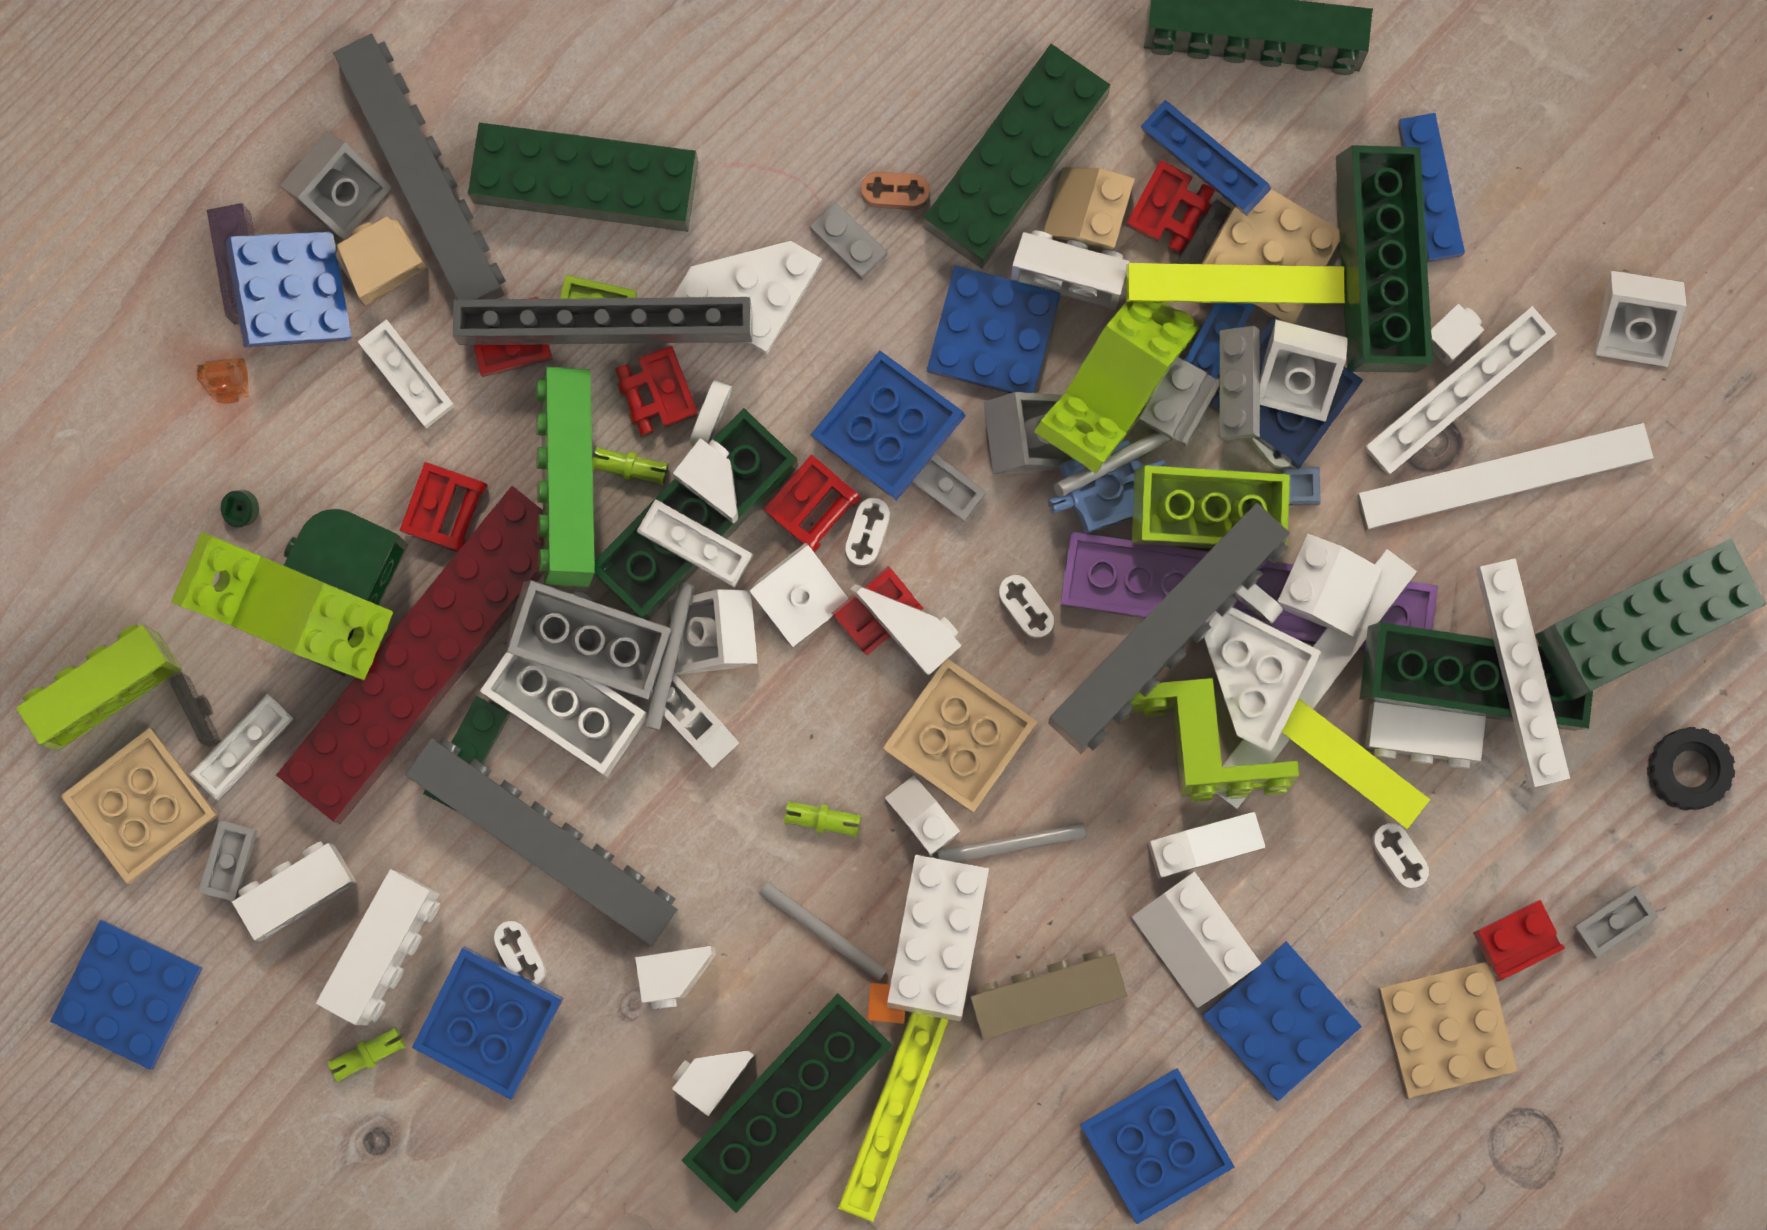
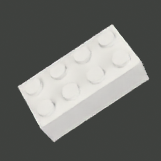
[480,652,648,777]
[887,855,989,1022]
[316,869,441,1025]

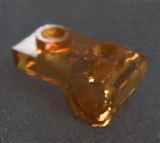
[197,358,249,403]

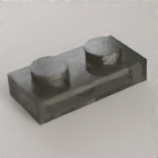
[1176,199,1231,264]

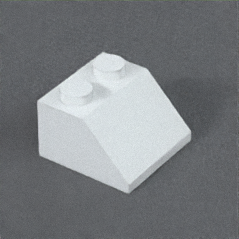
[1595,271,1687,367]
[1260,320,1348,422]
[1278,533,1383,638]
[669,589,757,674]
[635,946,716,1010]

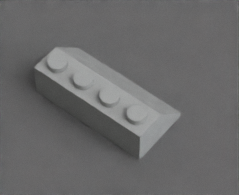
[506,581,671,699]

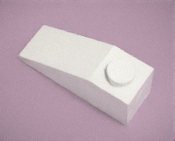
[850,584,961,675]
[648,662,739,768]
[1147,812,1265,879]

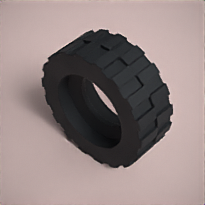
[1647,727,1736,811]

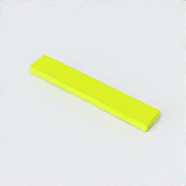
[1126,263,1345,305]
[1282,698,1430,829]
[838,1012,949,1222]

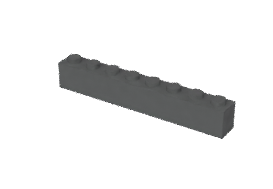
[333,33,506,300]
[453,297,752,345]
[1048,503,1290,754]
[405,737,678,946]

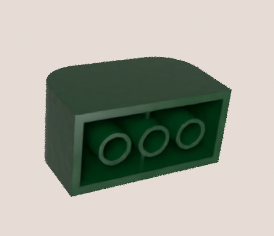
[284,509,408,677]

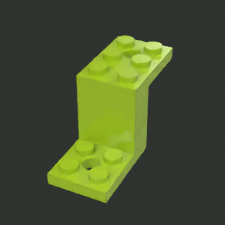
[1034,302,1201,473]
[171,531,393,680]
[1114,678,1299,802]

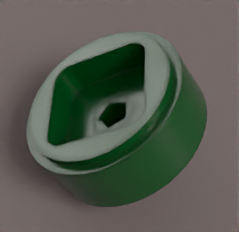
[220,490,259,527]

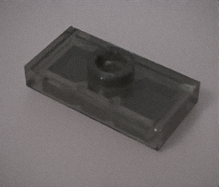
[169,673,221,747]

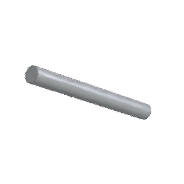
[1054,432,1173,497]
[645,583,694,730]
[938,823,1086,862]
[759,881,888,981]

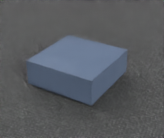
[1282,467,1321,506]

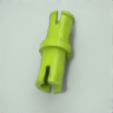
[592,447,669,486]
[784,800,861,838]
[328,1027,406,1082]

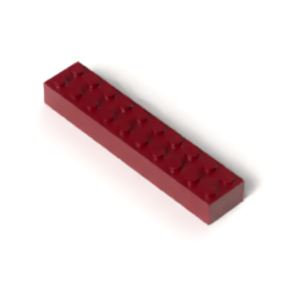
[276,486,544,824]

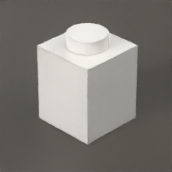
[1431,304,1484,367]

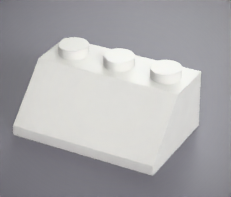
[1011,230,1130,310]
[1131,872,1261,1008]

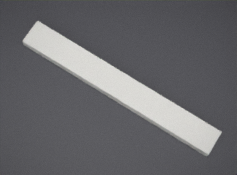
[1357,423,1654,530]
[1217,549,1417,809]

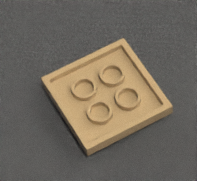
[1201,189,1340,324]
[882,659,1038,814]
[61,727,219,884]
[1378,961,1518,1098]

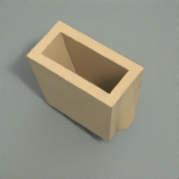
[336,216,428,305]

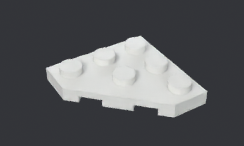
[672,241,823,354]
[1204,607,1321,752]

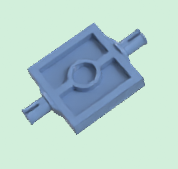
[1048,440,1167,534]

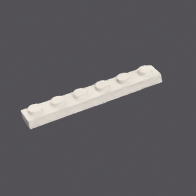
[1364,306,1557,476]
[1476,558,1570,788]

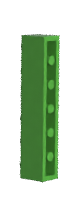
[535,367,595,587]

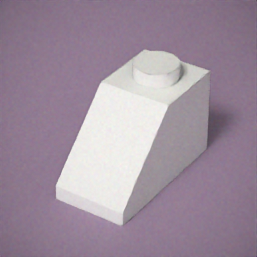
[673,438,738,524]
[885,775,960,857]
[672,1050,755,1116]

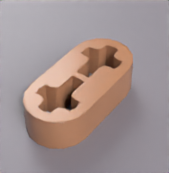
[861,172,930,210]

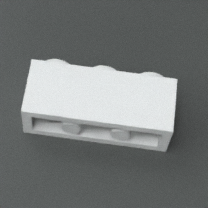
[1365,702,1486,769]
[232,841,357,941]

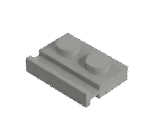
[1139,357,1220,447]

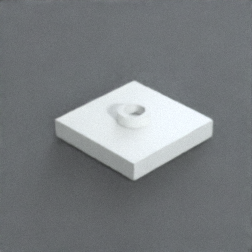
[747,543,849,647]

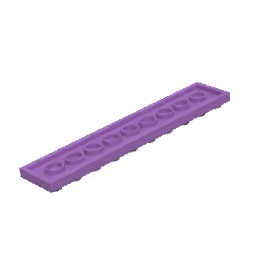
[1060,531,1438,651]

